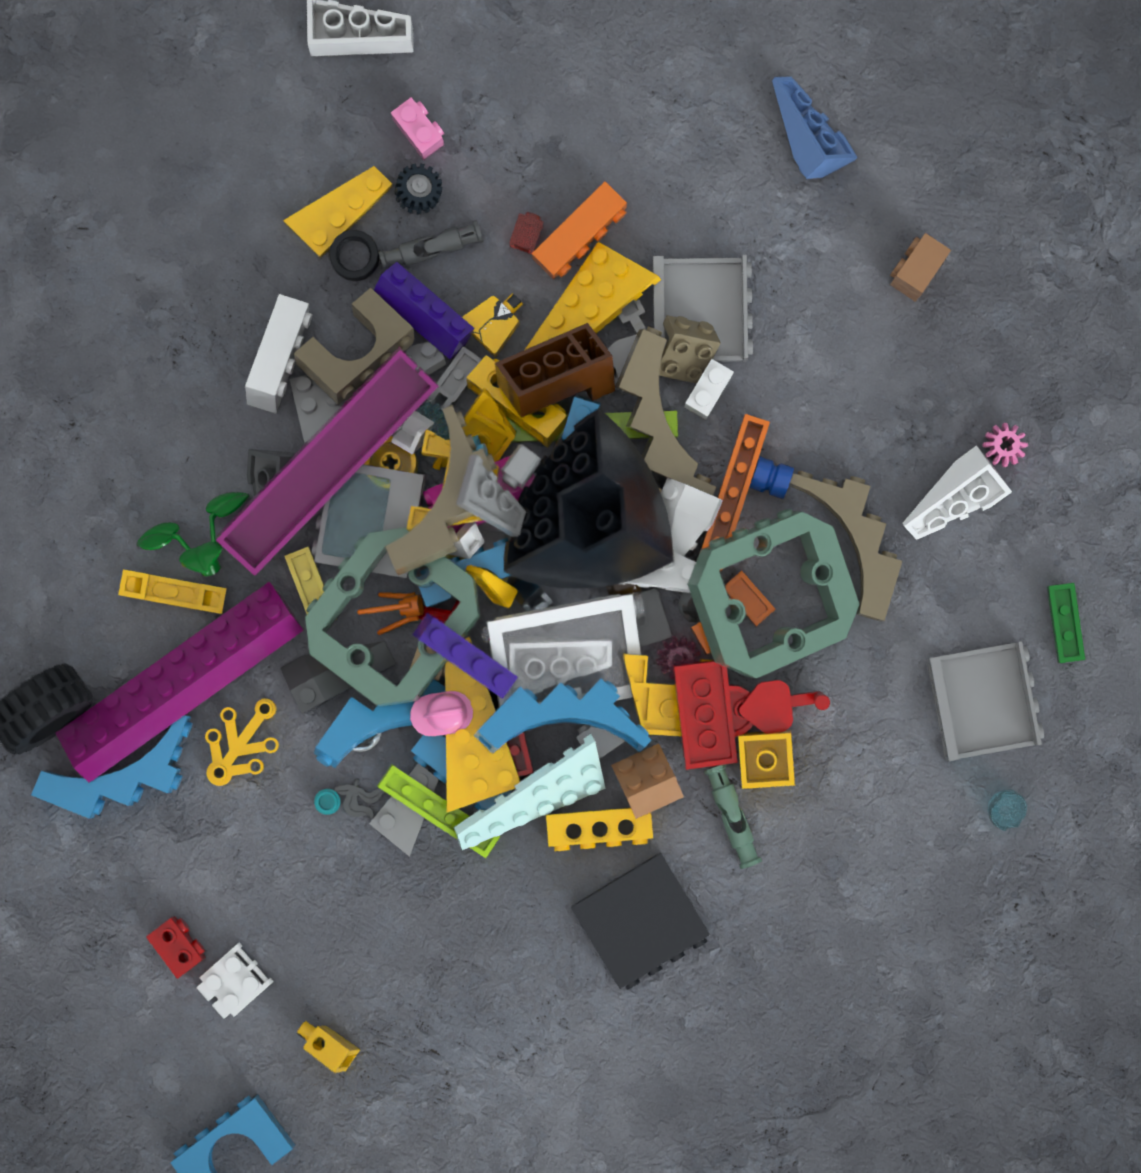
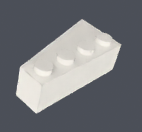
[307,0,413,56]
[245,294,312,414]

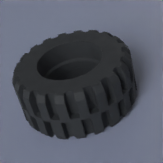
[0,663,93,755]

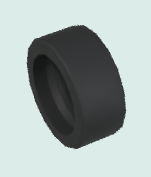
[329,230,380,281]

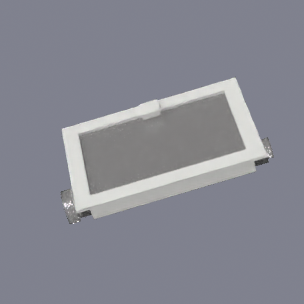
[481,592,644,708]

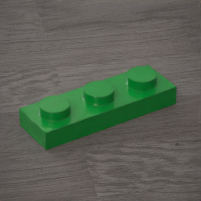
[1047,583,1085,664]

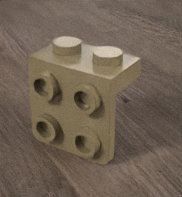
[659,315,721,383]

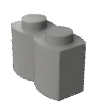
[501,444,541,489]

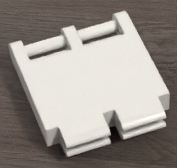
[196,942,274,1019]

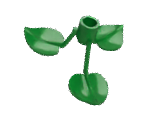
[136,492,250,576]

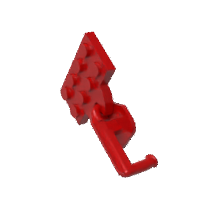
[673,660,830,770]

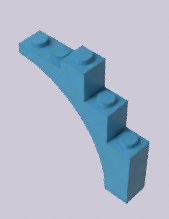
[474,678,651,754]
[31,714,193,819]

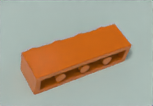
[532,181,627,280]

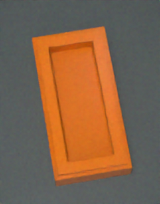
[725,570,776,626]

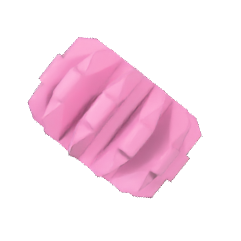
[982,423,1028,467]

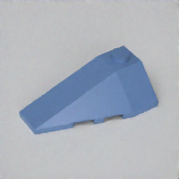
[772,77,858,179]

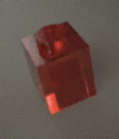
[509,212,544,255]

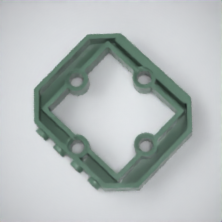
[687,508,860,678]
[305,527,481,707]

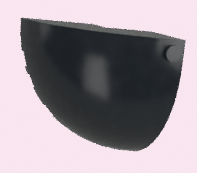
[504,409,674,589]

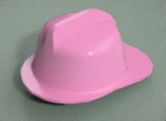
[410,691,473,736]

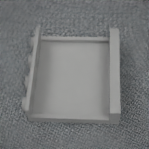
[652,255,753,362]
[926,642,1044,761]

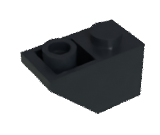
[511,579,558,633]

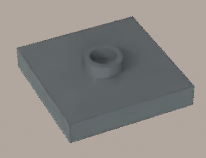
[610,588,672,653]

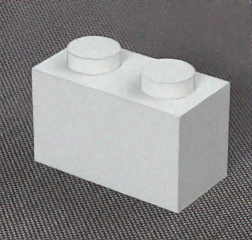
[684,359,734,420]

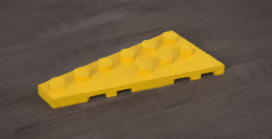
[525,242,661,350]
[445,637,520,812]

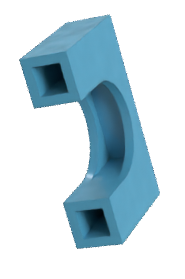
[170,1095,295,1173]

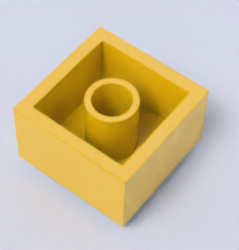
[738,730,795,789]

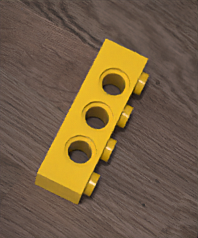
[466,355,567,448]
[546,808,653,851]

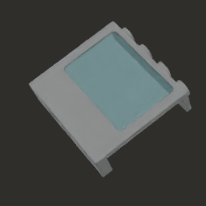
[312,464,427,578]

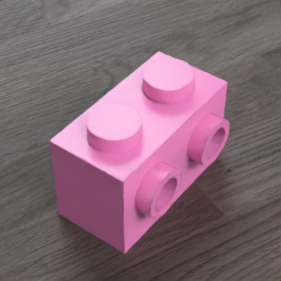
[391,97,444,160]

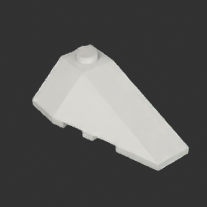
[903,445,1012,540]

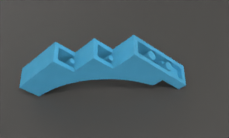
[314,680,445,768]

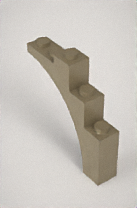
[385,405,497,576]
[789,471,902,622]

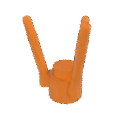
[357,592,424,635]

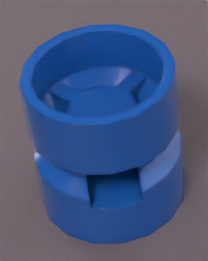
[749,456,794,499]

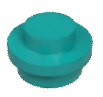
[314,789,341,815]

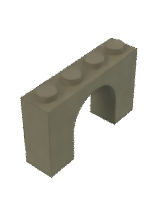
[294,288,415,405]

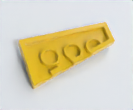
[283,166,393,258]

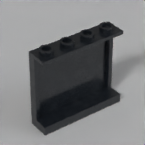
[571,852,710,990]

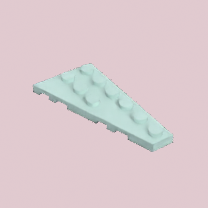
[454,734,606,850]

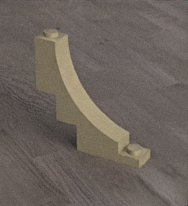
[615,327,716,496]

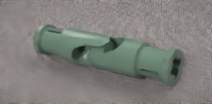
[704,764,762,869]

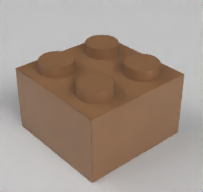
[890,233,951,302]
[611,743,684,819]

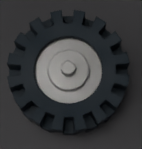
[394,163,443,214]

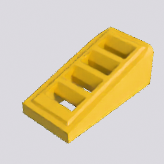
[465,565,518,608]

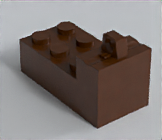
[495,323,615,418]

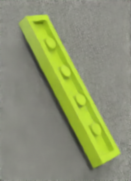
[377,764,500,858]

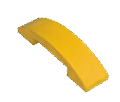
[118,569,227,614]

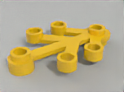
[205,698,279,786]

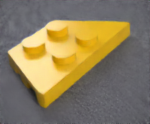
[432,388,516,470]

